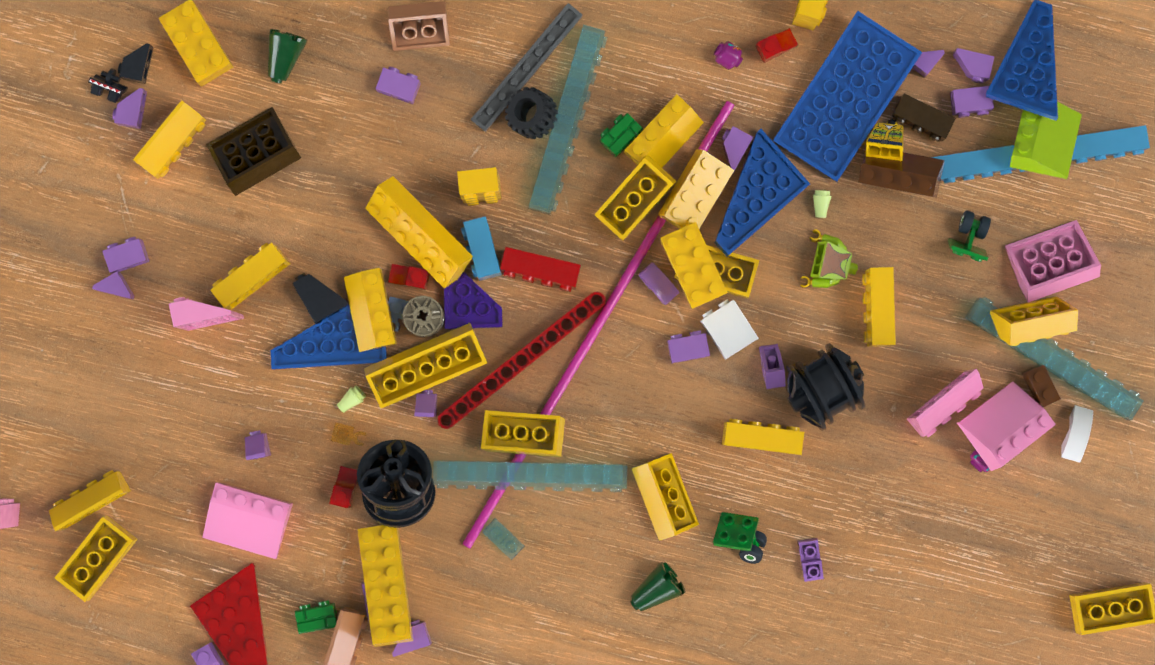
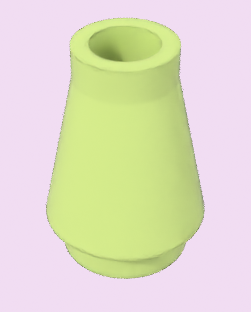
[813,190,832,218]
[337,385,366,413]

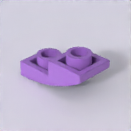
[638,262,680,305]
[798,538,824,582]

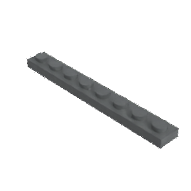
[471,3,583,133]

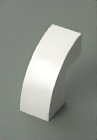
[1061,405,1093,462]

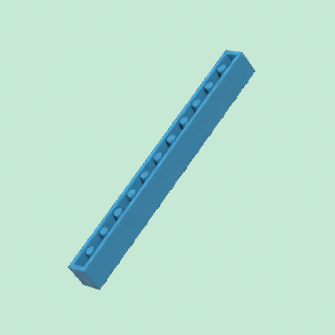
[931,125,1150,184]

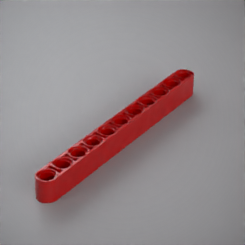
[437,292,605,429]

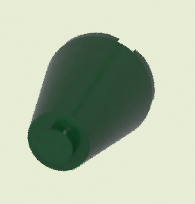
[268,29,308,84]
[630,562,685,611]

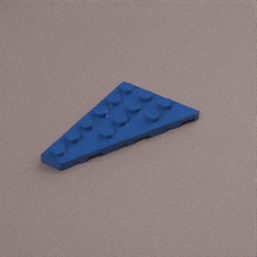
[986,0,1058,121]
[714,129,810,257]
[270,305,387,370]

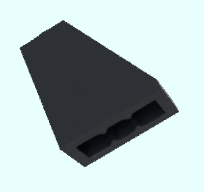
[292,273,349,324]

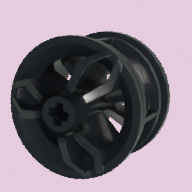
[786,343,866,431]
[357,439,436,528]

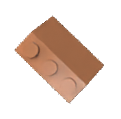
[388,1,450,51]
[324,607,368,665]

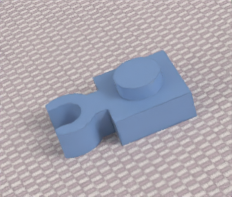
[388,297,409,332]

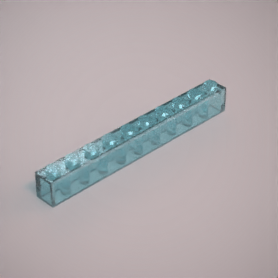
[529,24,608,215]
[965,297,1144,420]
[433,460,627,492]

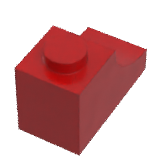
[755,28,798,63]
[388,264,430,290]
[329,466,357,508]

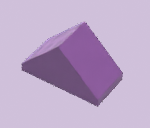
[912,50,944,78]
[92,272,134,300]

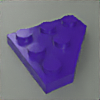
[444,272,503,329]

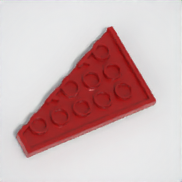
[190,563,268,665]

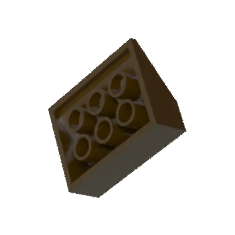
[206,107,301,196]

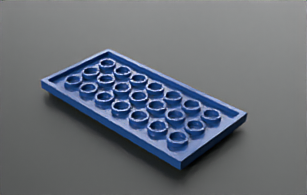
[773,11,922,182]

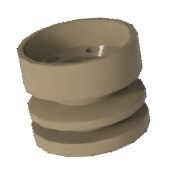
[402,296,445,338]

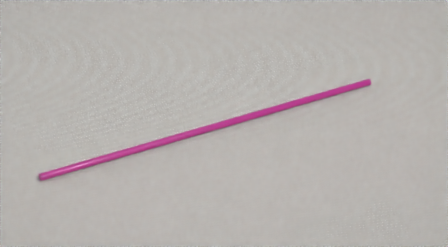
[462,101,735,549]

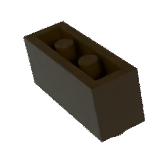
[891,93,956,142]

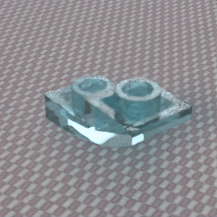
[482,518,525,560]

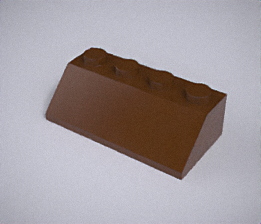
[858,152,945,198]

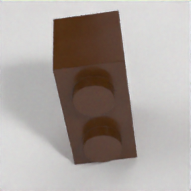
[1022,364,1061,407]

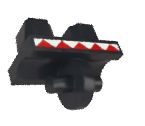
[88,68,128,103]

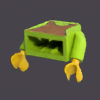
[800,229,858,288]

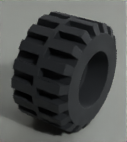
[505,87,558,139]

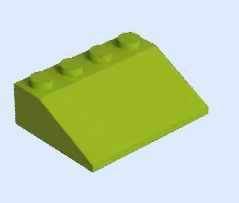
[1010,102,1082,179]

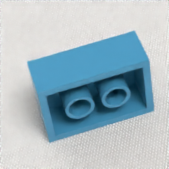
[461,216,502,281]

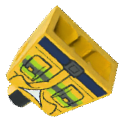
[866,119,904,161]

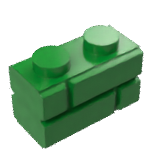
[600,113,643,157]
[295,600,338,634]

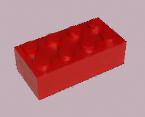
[500,247,581,292]

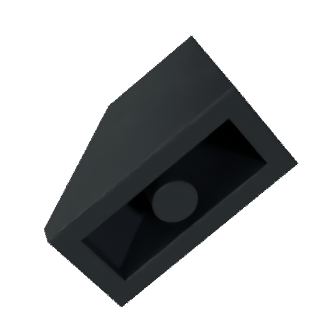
[118,43,154,84]

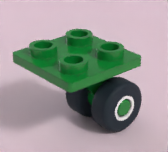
[948,210,991,262]
[713,512,767,564]

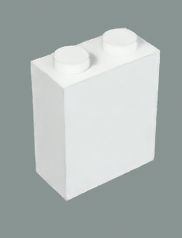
[700,299,759,360]

